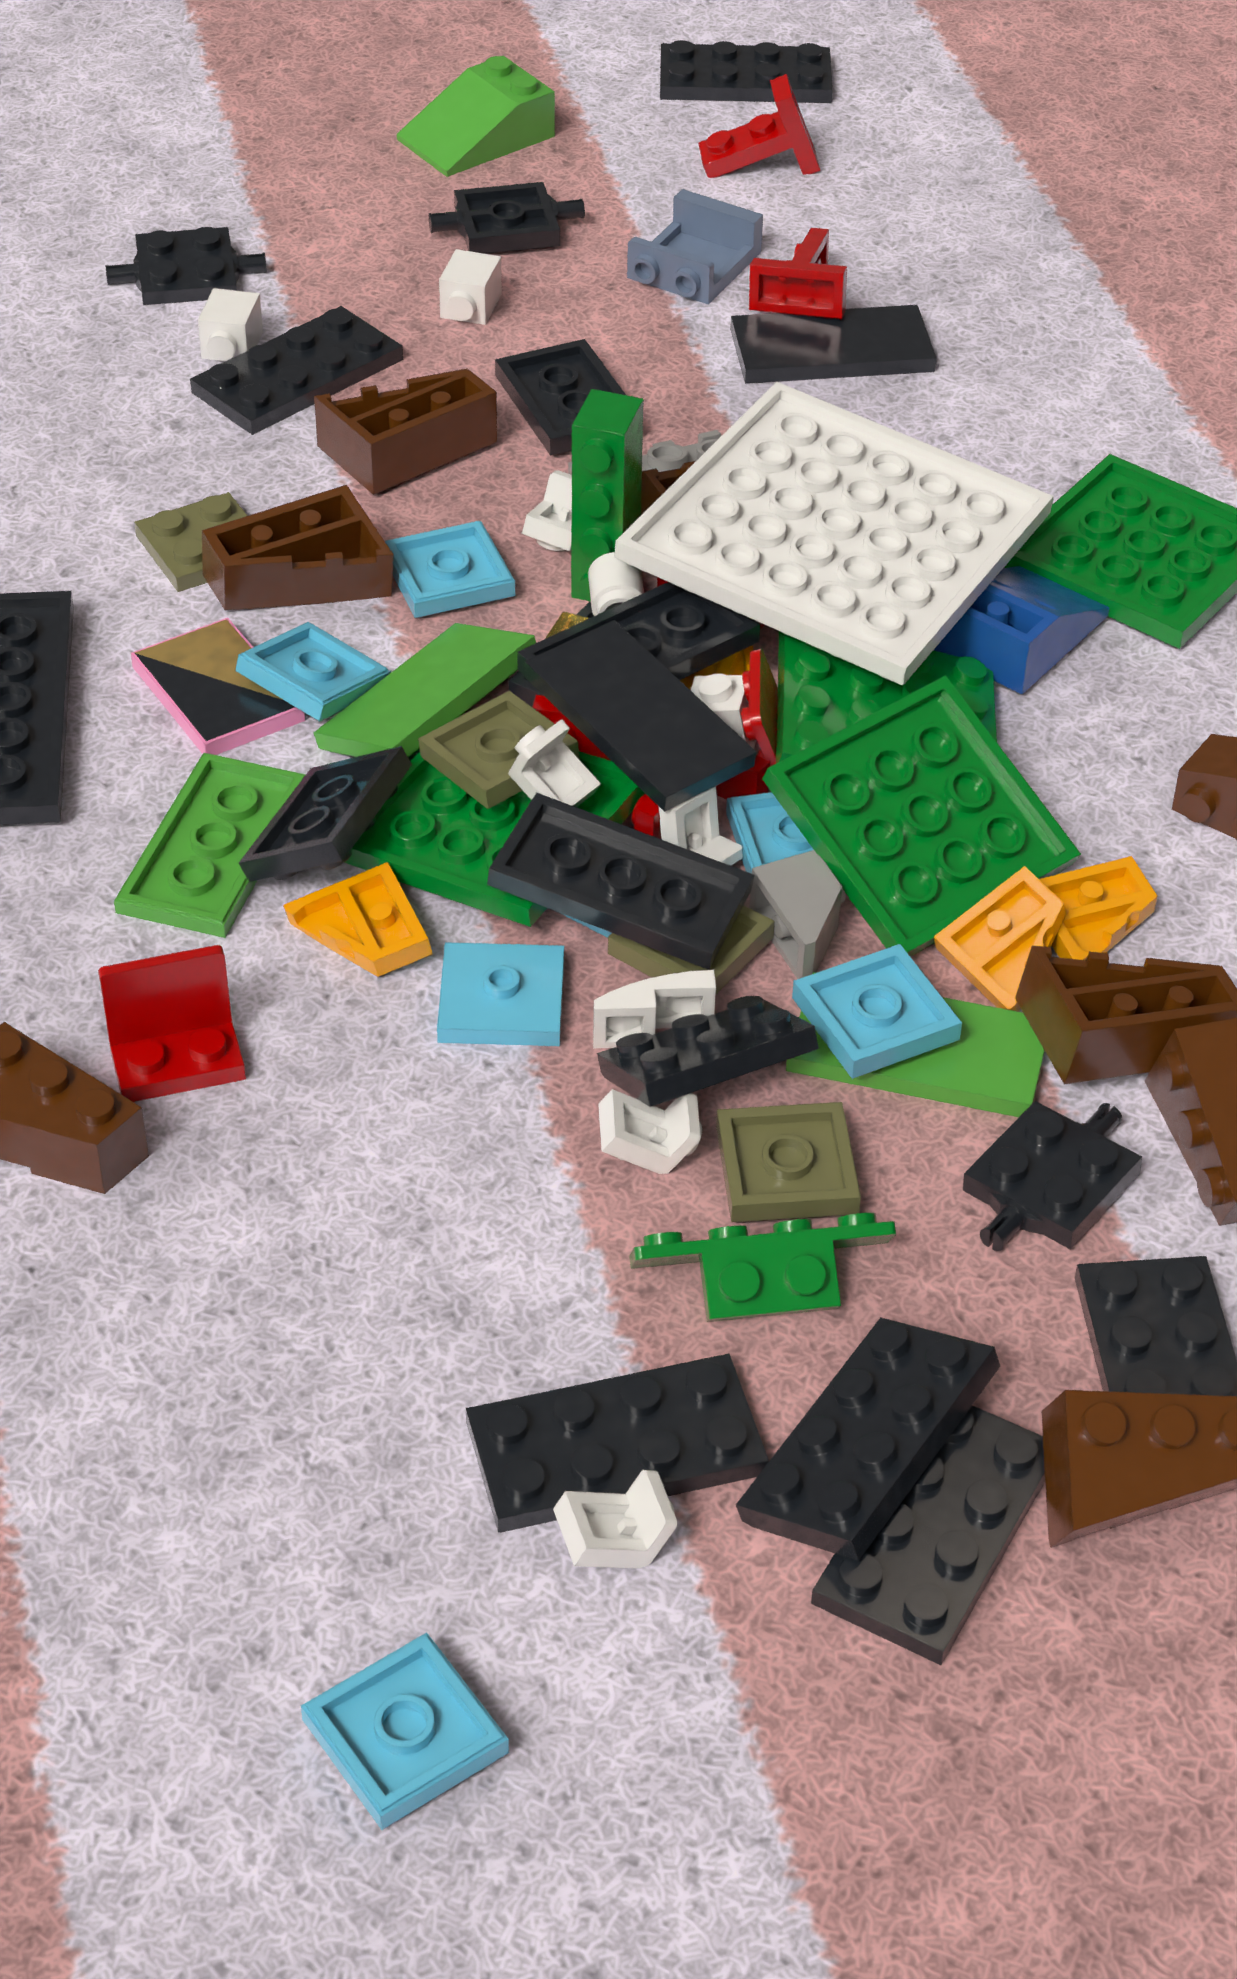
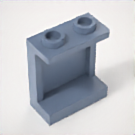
[627,189,763,305]

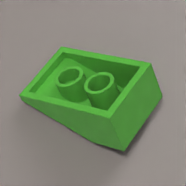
[397,56,555,177]

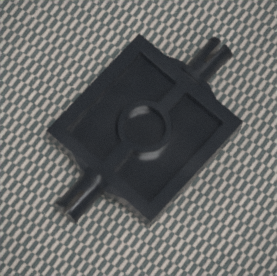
[428,182,585,253]
[105,227,267,305]
[963,1101,1142,1251]

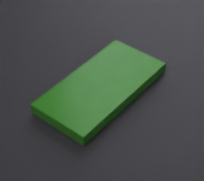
[313,623,537,757]
[114,753,306,938]
[786,972,1045,1117]

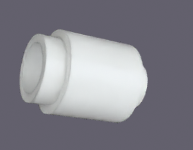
[588,552,644,616]

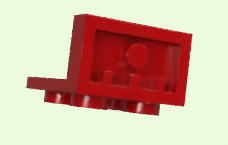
[98,945,246,1102]

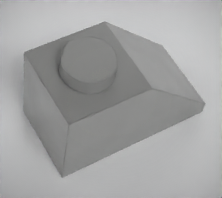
[749,850,845,979]

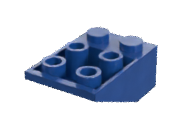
[934,566,1109,694]

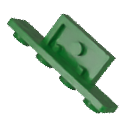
[629,1213,896,1322]

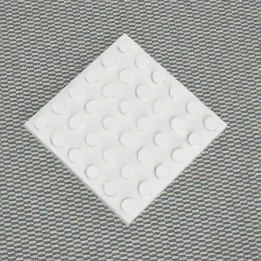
[614,382,1054,685]

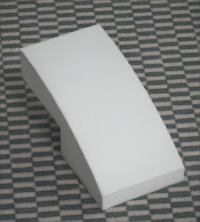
[593,970,716,1049]

